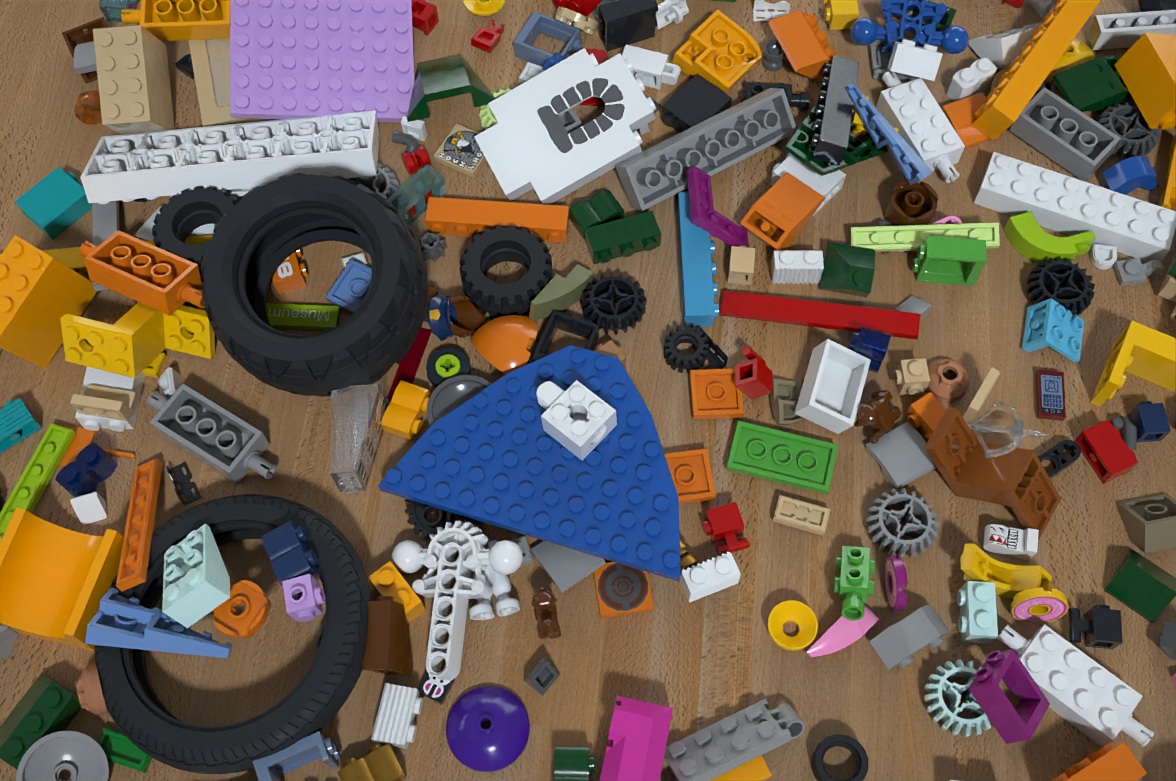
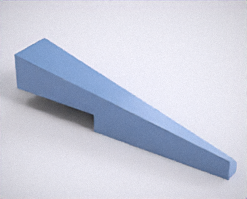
[844,83,933,185]

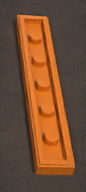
[116,458,162,591]

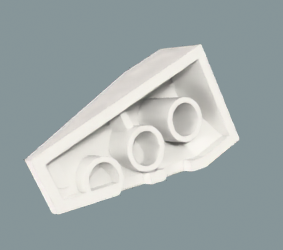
[969,21,1044,69]

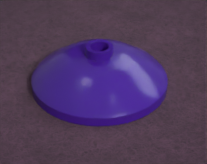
[446,686,530,772]

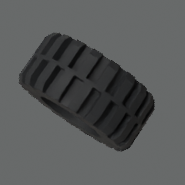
[152,187,238,282]
[459,225,553,319]

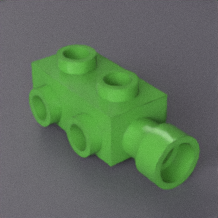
[834,546,875,621]

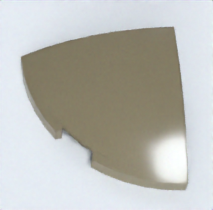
[770,378,804,425]

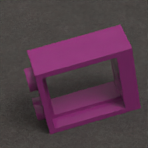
[968,649,1050,744]

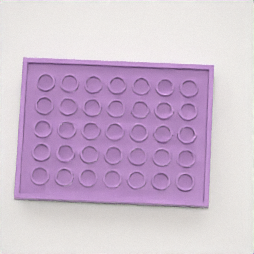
[230,0,415,123]

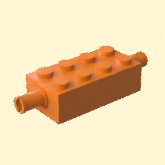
[79,230,205,316]

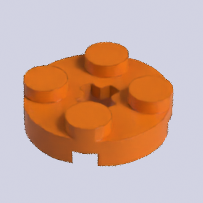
[212,580,271,639]

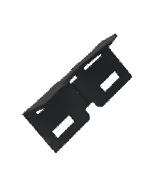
[693,328,728,370]
[166,462,202,506]

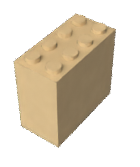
[93,25,175,135]

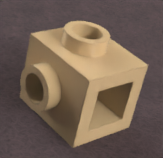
[893,358,930,396]

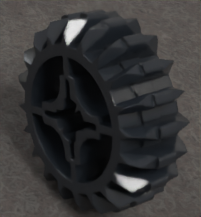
[1026,256,1095,316]
[581,272,647,335]

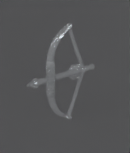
[966,401,1050,458]

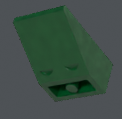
[1052,55,1132,112]

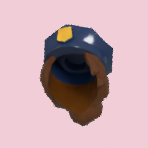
[426,294,486,342]

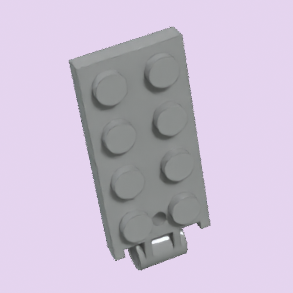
[664,699,805,781]

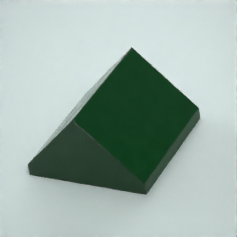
[1104,549,1176,623]

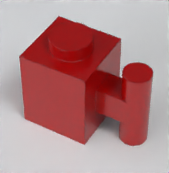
[735,346,773,399]
[702,502,750,556]

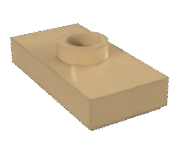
[772,495,831,536]

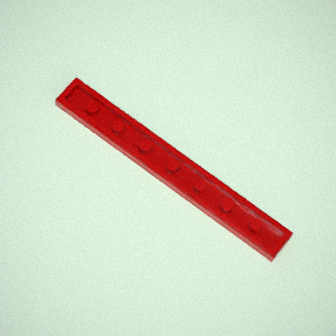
[720,291,921,340]

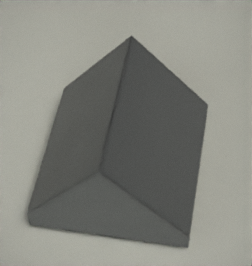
[524,657,560,696]

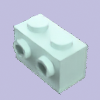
[957,581,998,645]

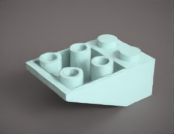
[162,524,230,628]

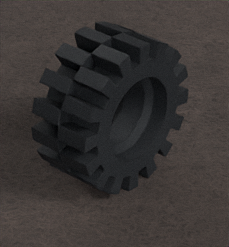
[664,325,709,373]

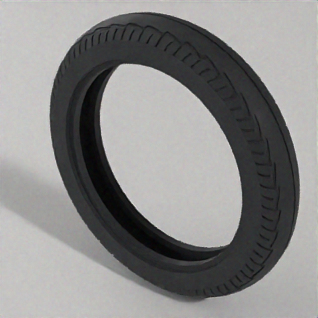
[95,494,372,774]

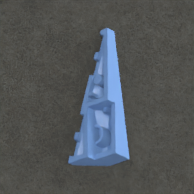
[85,587,232,658]

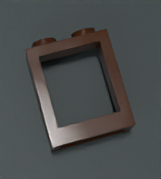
[62,17,109,84]

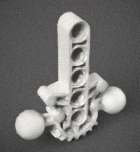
[391,520,523,681]

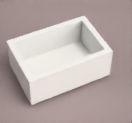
[795,339,871,434]

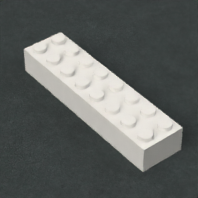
[974,152,1176,262]

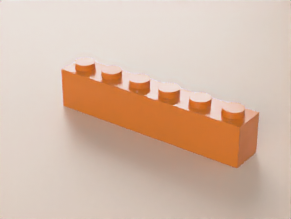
[425,197,569,243]

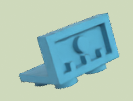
[1022,298,1084,363]

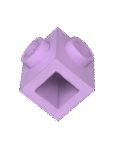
[282,574,325,622]

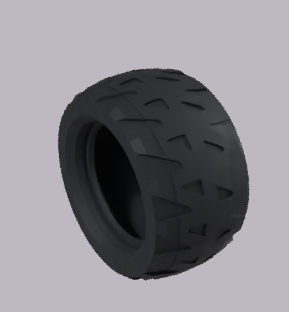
[201,172,428,397]

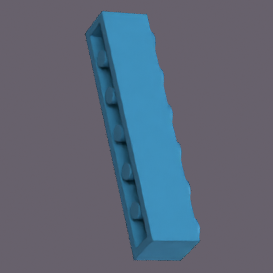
[677,192,719,327]

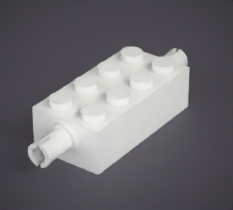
[876,71,965,183]
[997,624,1154,747]

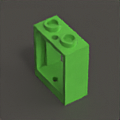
[912,236,987,286]

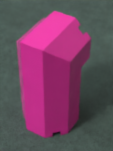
[600,696,673,781]

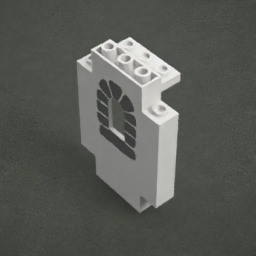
[474,48,656,205]

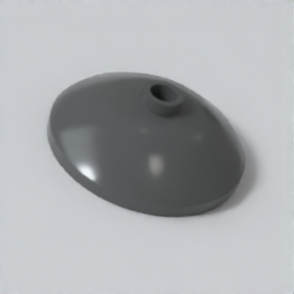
[427,375,491,426]

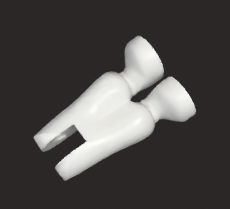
[469,540,520,620]

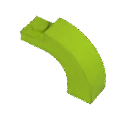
[1003,211,1096,263]

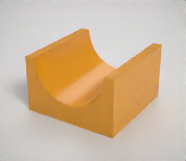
[0,507,124,652]

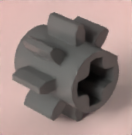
[418,232,447,262]

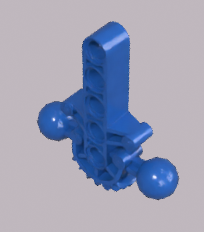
[850,0,969,60]

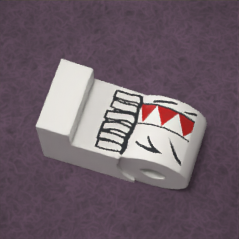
[983,524,1039,561]

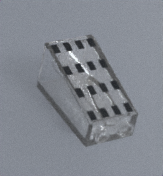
[330,384,390,495]

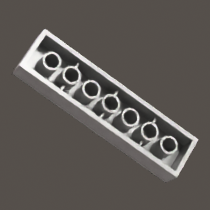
[615,88,797,211]

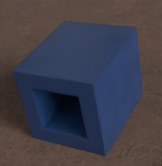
[1128,401,1171,443]

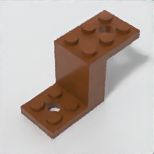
[925,407,1061,540]

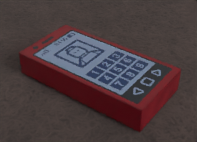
[1036,370,1066,421]

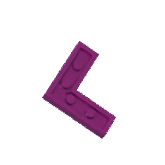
[687,165,749,248]

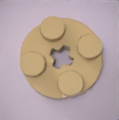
[555,6,599,35]

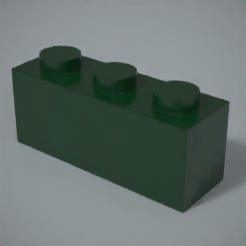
[585,211,661,264]

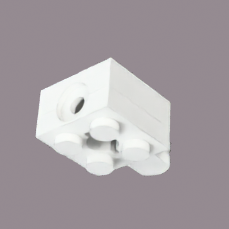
[536,380,617,461]

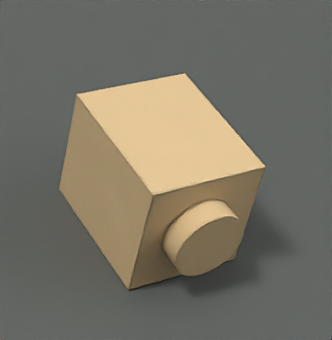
[727,246,755,285]

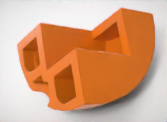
[470,315,538,374]

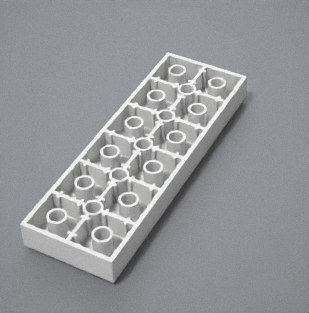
[80,110,380,204]

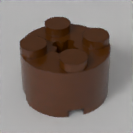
[884,180,938,226]

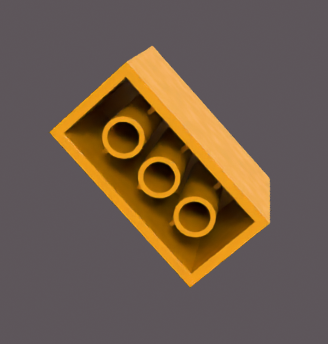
[1114,33,1176,129]
[0,235,97,369]

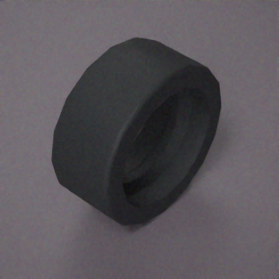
[811,734,869,781]

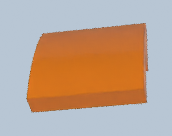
[942,92,1001,149]

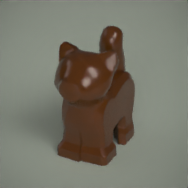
[855,390,902,444]
[531,587,561,639]

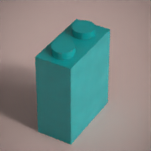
[14,167,92,240]

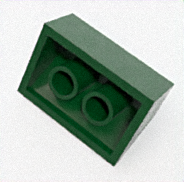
[0,673,81,769]

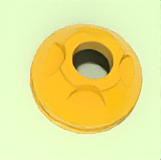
[767,600,818,651]

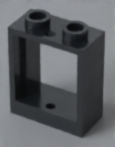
[531,310,599,362]

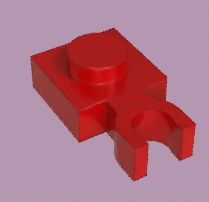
[471,19,505,53]

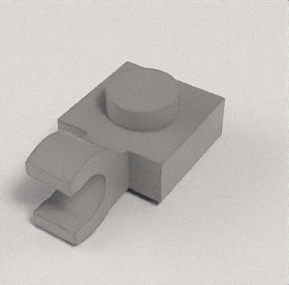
[1113,258,1163,286]

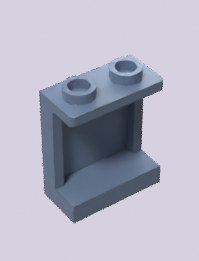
[252,732,341,781]

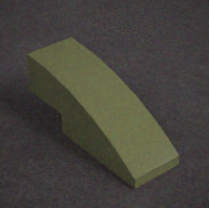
[529,264,594,321]

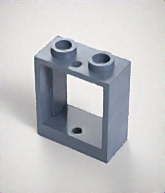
[514,11,583,67]

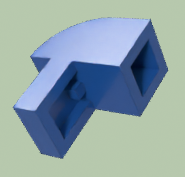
[1103,156,1159,195]

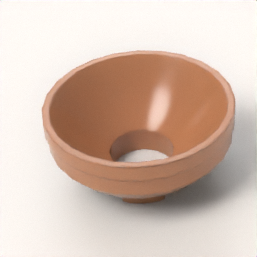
[926,359,969,402]
[75,664,108,715]

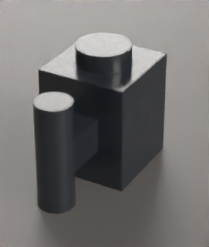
[1068,605,1123,649]

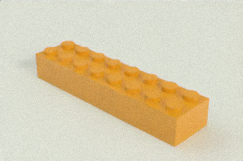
[972,0,1101,141]

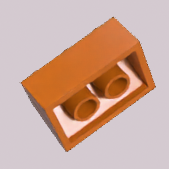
[768,10,837,82]

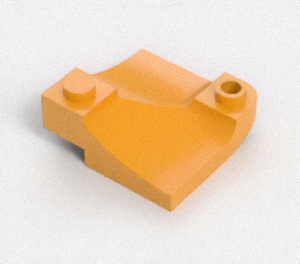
[672,9,762,93]

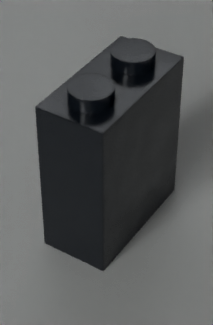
[599,0,658,52]
[661,74,732,133]

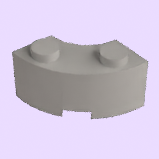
[869,604,950,670]

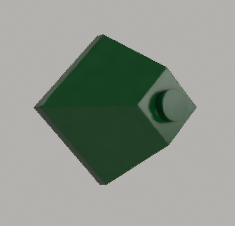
[819,242,875,297]

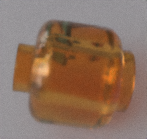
[74,91,102,125]

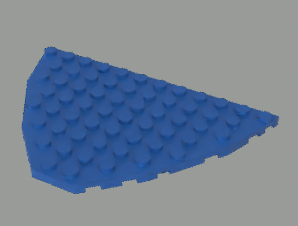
[378,345,681,582]

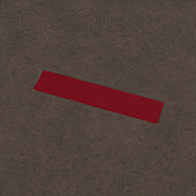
[384,327,431,407]

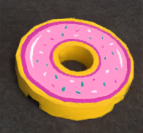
[1010,587,1069,624]

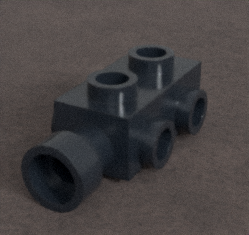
[741,82,810,110]

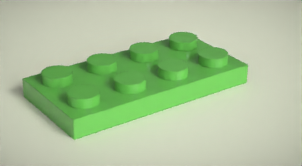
[726,421,838,495]

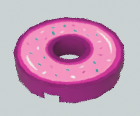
[884,555,908,610]

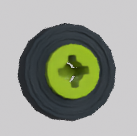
[426,348,471,388]

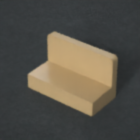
[70,385,137,421]

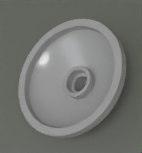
[16,731,109,781]

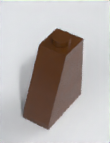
[362,596,413,675]

